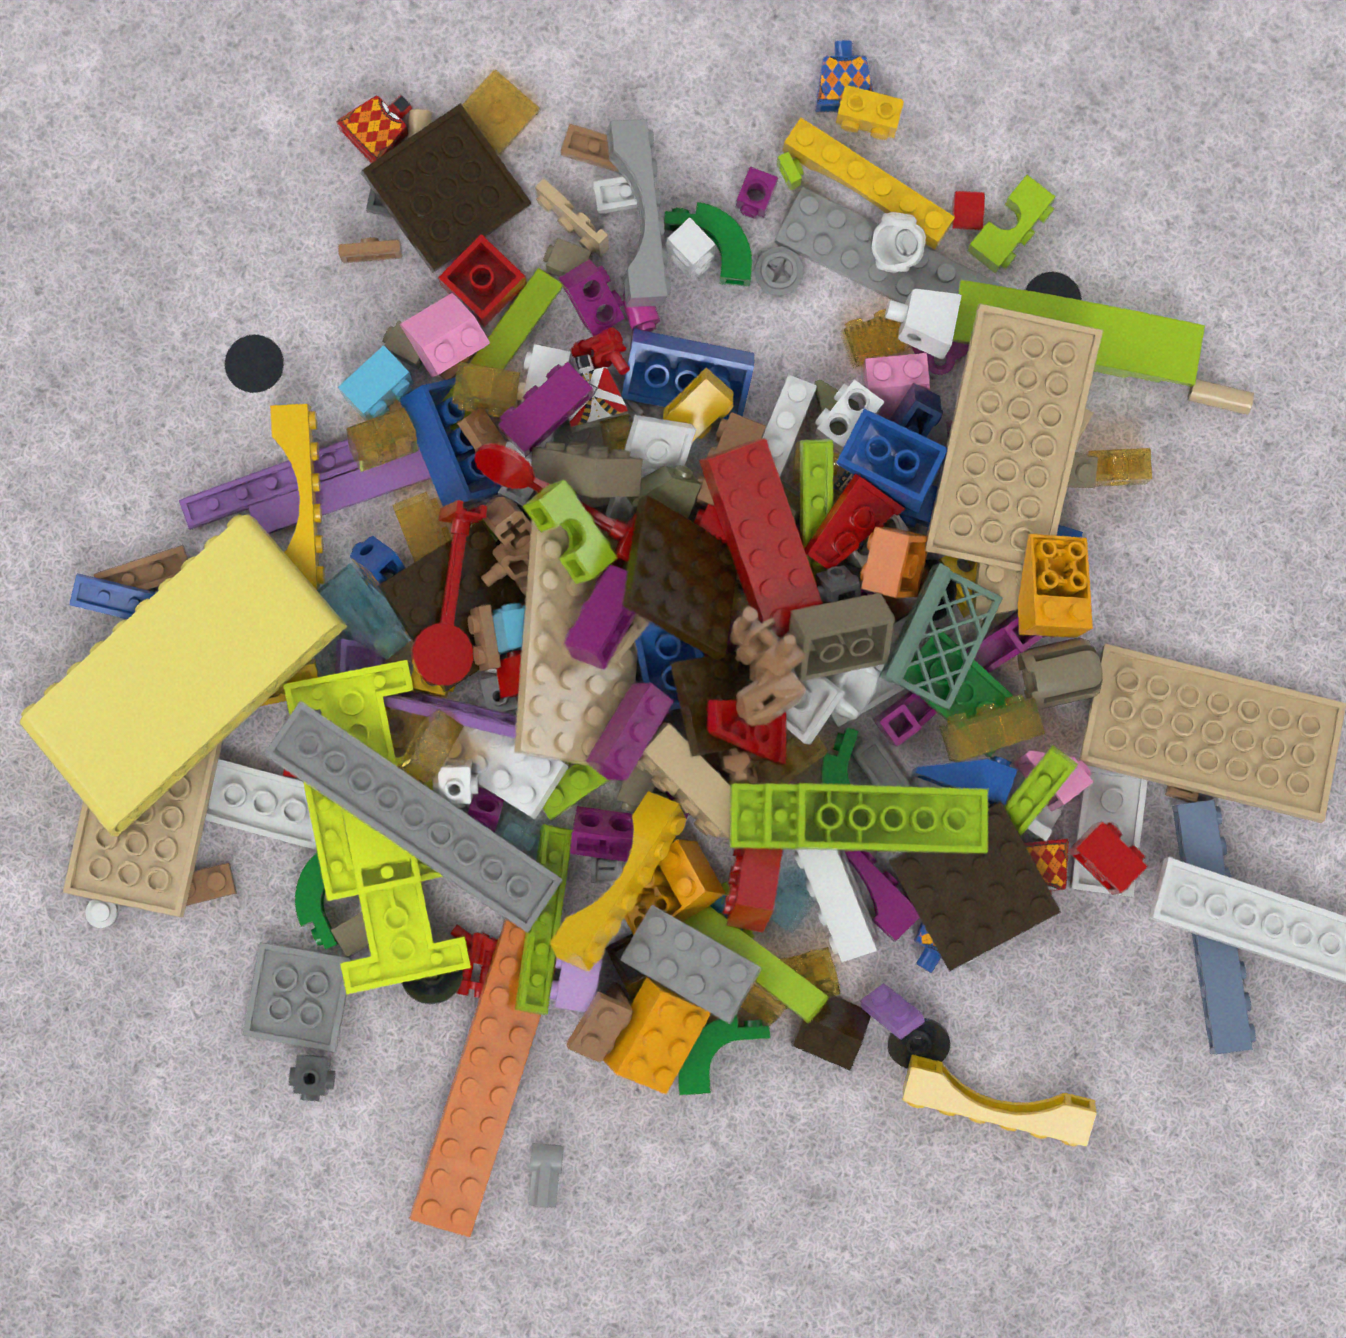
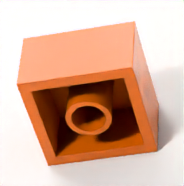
[860,527,928,598]

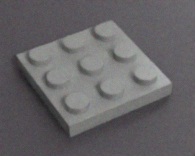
[242,942,353,1052]

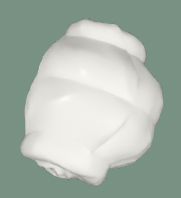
[872,212,926,273]
[826,666,881,720]

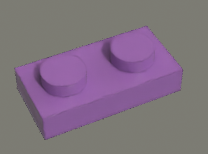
[860,983,925,1040]

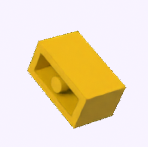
[663,367,733,442]

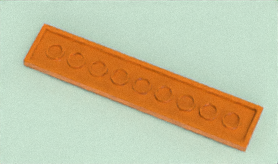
[409,919,557,1237]

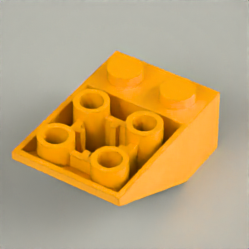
[1018,534,1093,638]
[624,839,725,935]

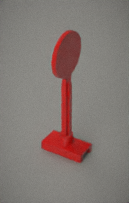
[474,443,636,569]
[411,500,487,686]

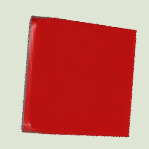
[952,191,985,230]

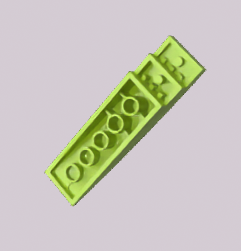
[952,280,1205,387]
[729,783,988,853]

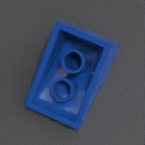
[836,408,948,513]
[635,622,703,711]
[911,756,1017,806]

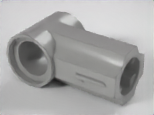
[529,1143,564,1208]

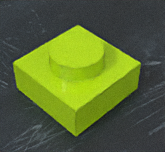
[776,151,804,191]

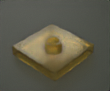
[462,69,541,155]
[741,984,786,1026]

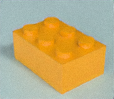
[603,977,711,1094]

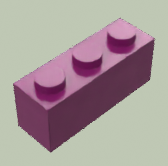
[498,361,594,457]
[564,565,636,670]
[585,683,674,781]

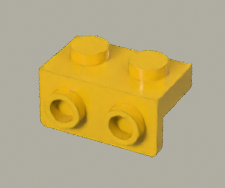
[835,85,904,140]

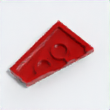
[804,474,905,569]
[708,700,786,765]

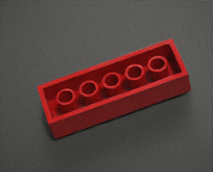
[699,438,823,636]

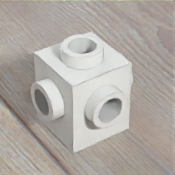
[433,759,478,808]

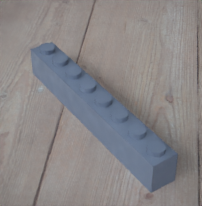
[1172,800,1256,1055]

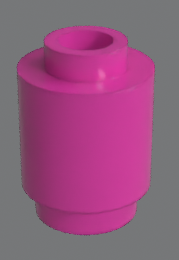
[623,293,660,332]

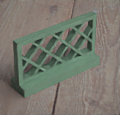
[879,563,1003,710]

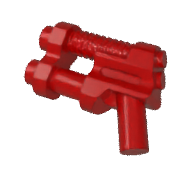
[571,327,630,375]
[450,924,498,998]

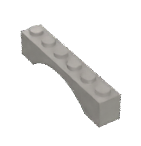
[606,119,671,307]

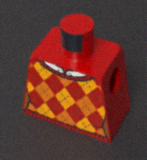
[336,95,413,163]
[1024,839,1069,894]

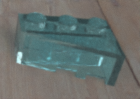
[317,563,411,659]

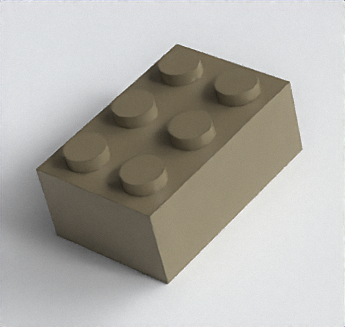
[531,441,643,497]
[789,593,895,682]

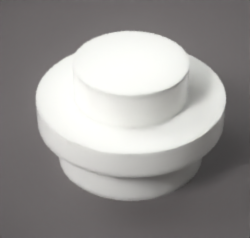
[85,899,118,928]

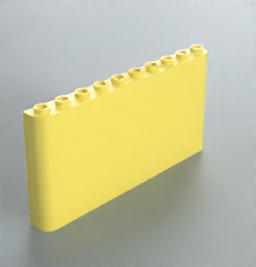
[19,514,347,837]

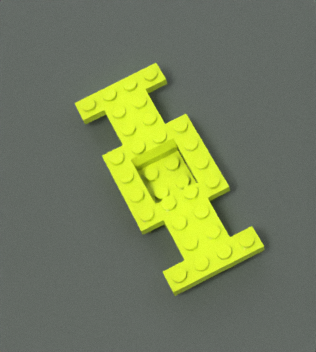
[283,660,471,995]

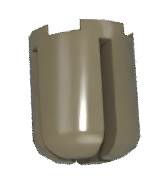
[1017,637,1103,710]

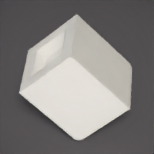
[1025,805,1061,841]

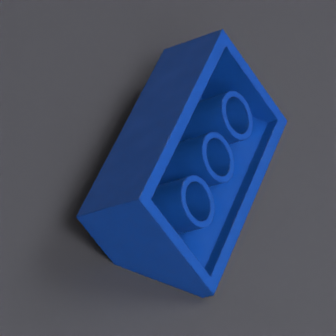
[621,329,754,420]
[399,376,502,508]

